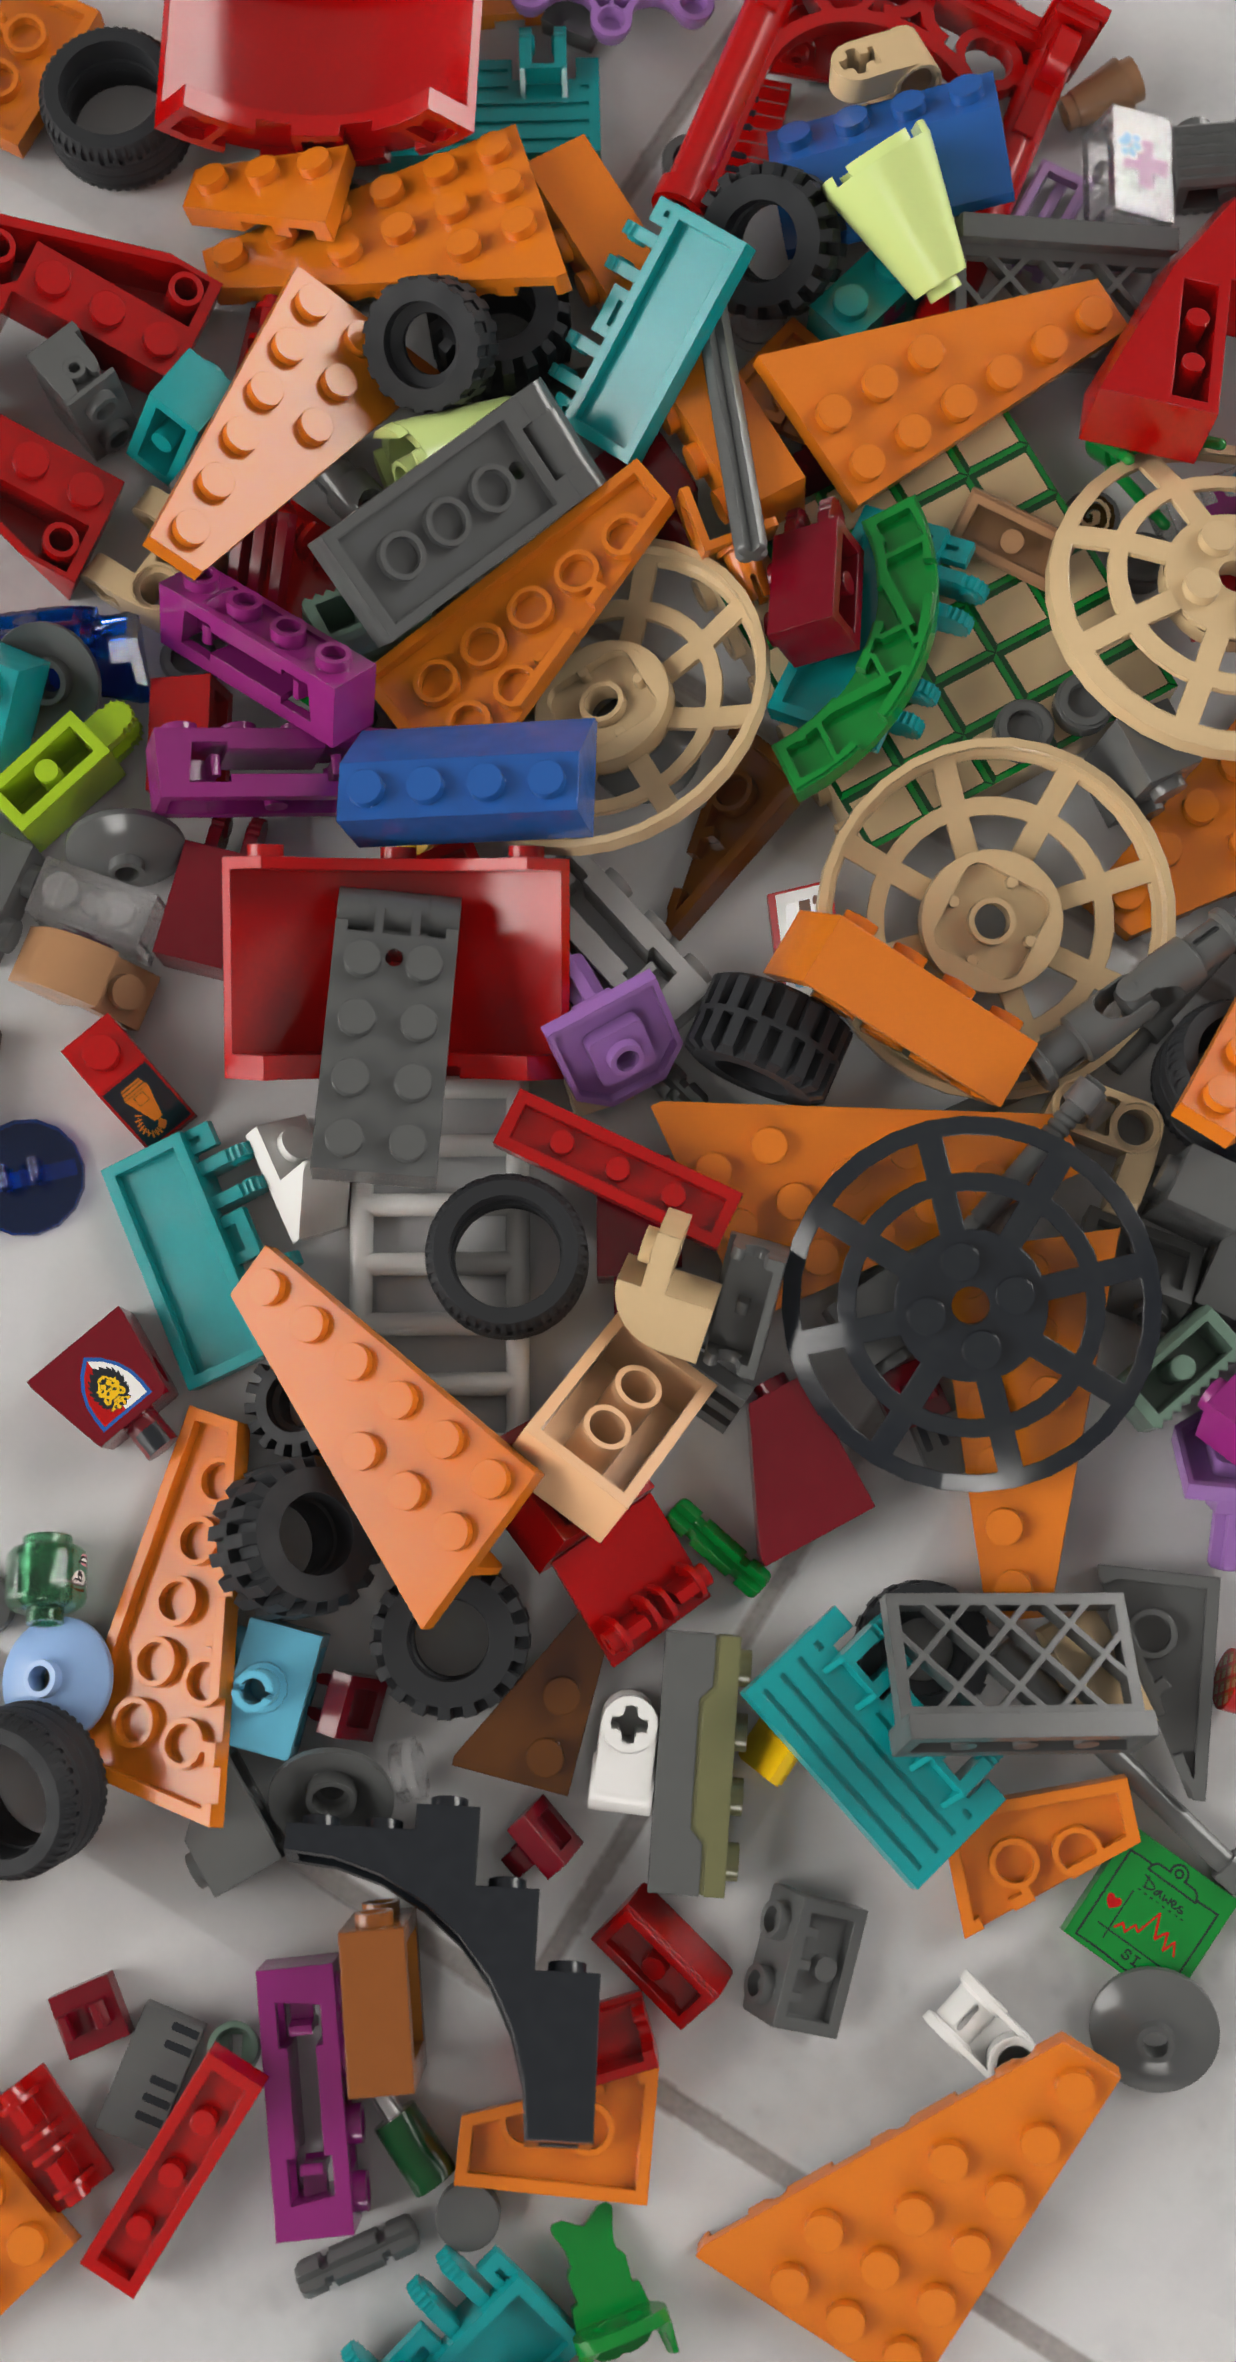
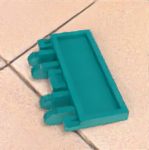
[379,26,601,172]
[547,195,757,465]
[766,504,990,754]
[101,1121,304,1391]
[740,1606,1006,1890]
[340,2245,577,2362]

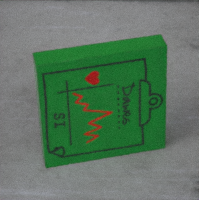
[1060,1828,1236,1978]

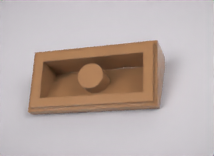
[950,487,1075,592]

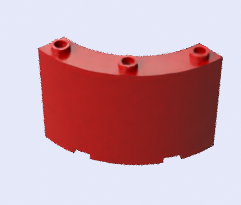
[154,0,483,167]
[222,844,570,1081]

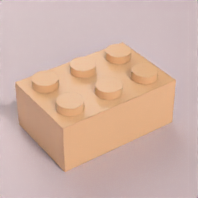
[512,1312,718,1543]

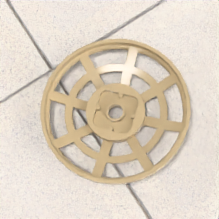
[1045,445,1236,761]
[503,538,771,856]
[816,737,1176,1099]

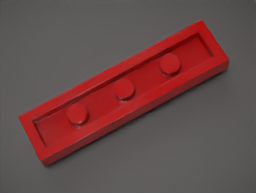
[493,1088,743,1252]
[80,2041,270,2299]

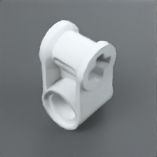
[587,1688,658,1817]
[922,1969,1036,2078]

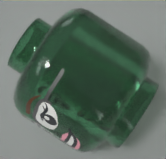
[4,1532,88,1628]

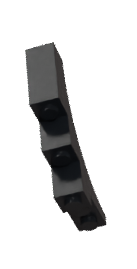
[284,1795,601,2150]

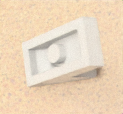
[246,1114,350,1244]

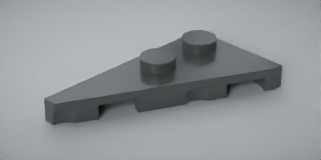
[1097,1564,1221,1802]

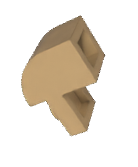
[615,1207,723,1364]

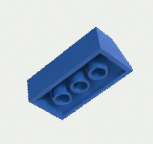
[767,71,1015,260]
[336,718,597,848]

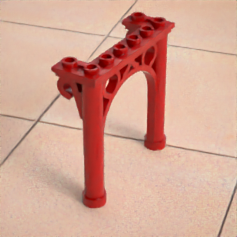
[651,0,1112,320]

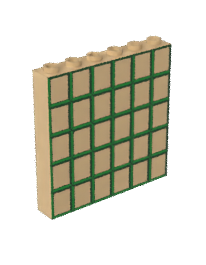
[691,411,1178,854]

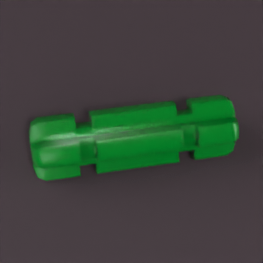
[665,1498,771,1598]

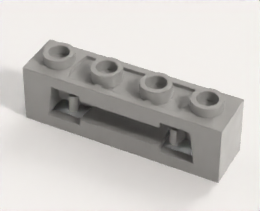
[505,838,712,1031]

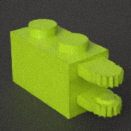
[0,699,145,853]

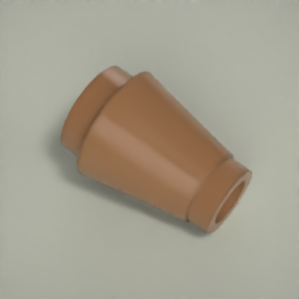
[1057,56,1146,132]

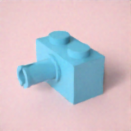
[229,1616,331,1761]

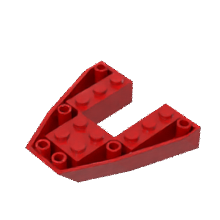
[1078,196,1236,464]
[0,213,223,601]

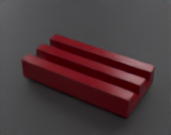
[227,511,298,610]

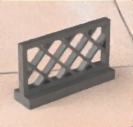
[949,212,1179,375]
[879,1593,1160,1757]

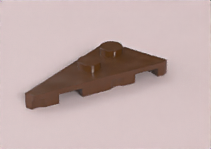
[665,728,803,941]
[452,1612,605,1797]

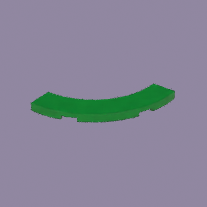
[771,494,940,803]

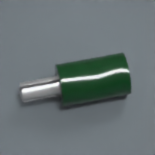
[369,2095,456,2198]

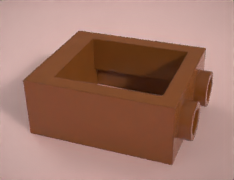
[338,1898,427,2099]

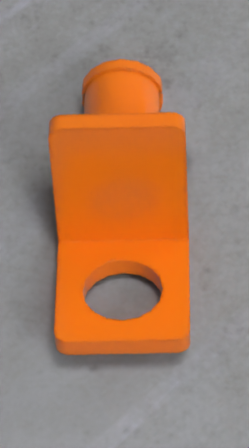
[675,486,779,606]

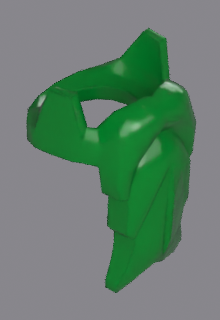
[550,2201,679,2362]

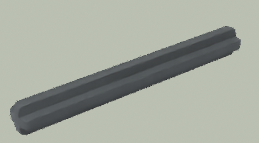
[702,306,768,563]

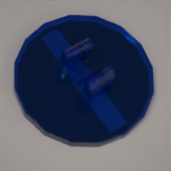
[0,1119,85,1236]

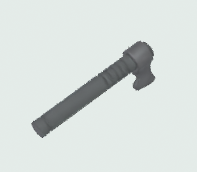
[964,1074,1116,1231]

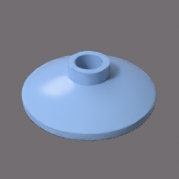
[2,1616,114,1731]

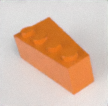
[763,910,1038,1108]

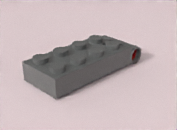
[307,377,607,648]
[310,886,462,1189]

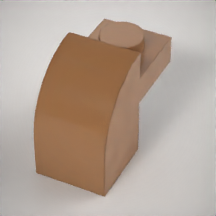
[8,926,161,1031]

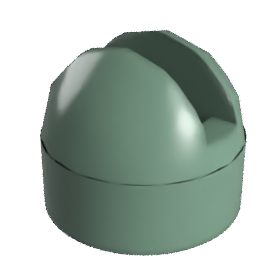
[207,2021,261,2067]

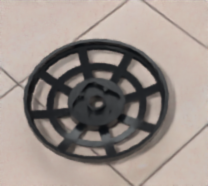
[781,1116,1163,1493]

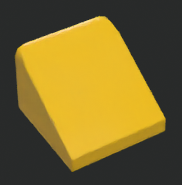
[738,1717,798,1787]

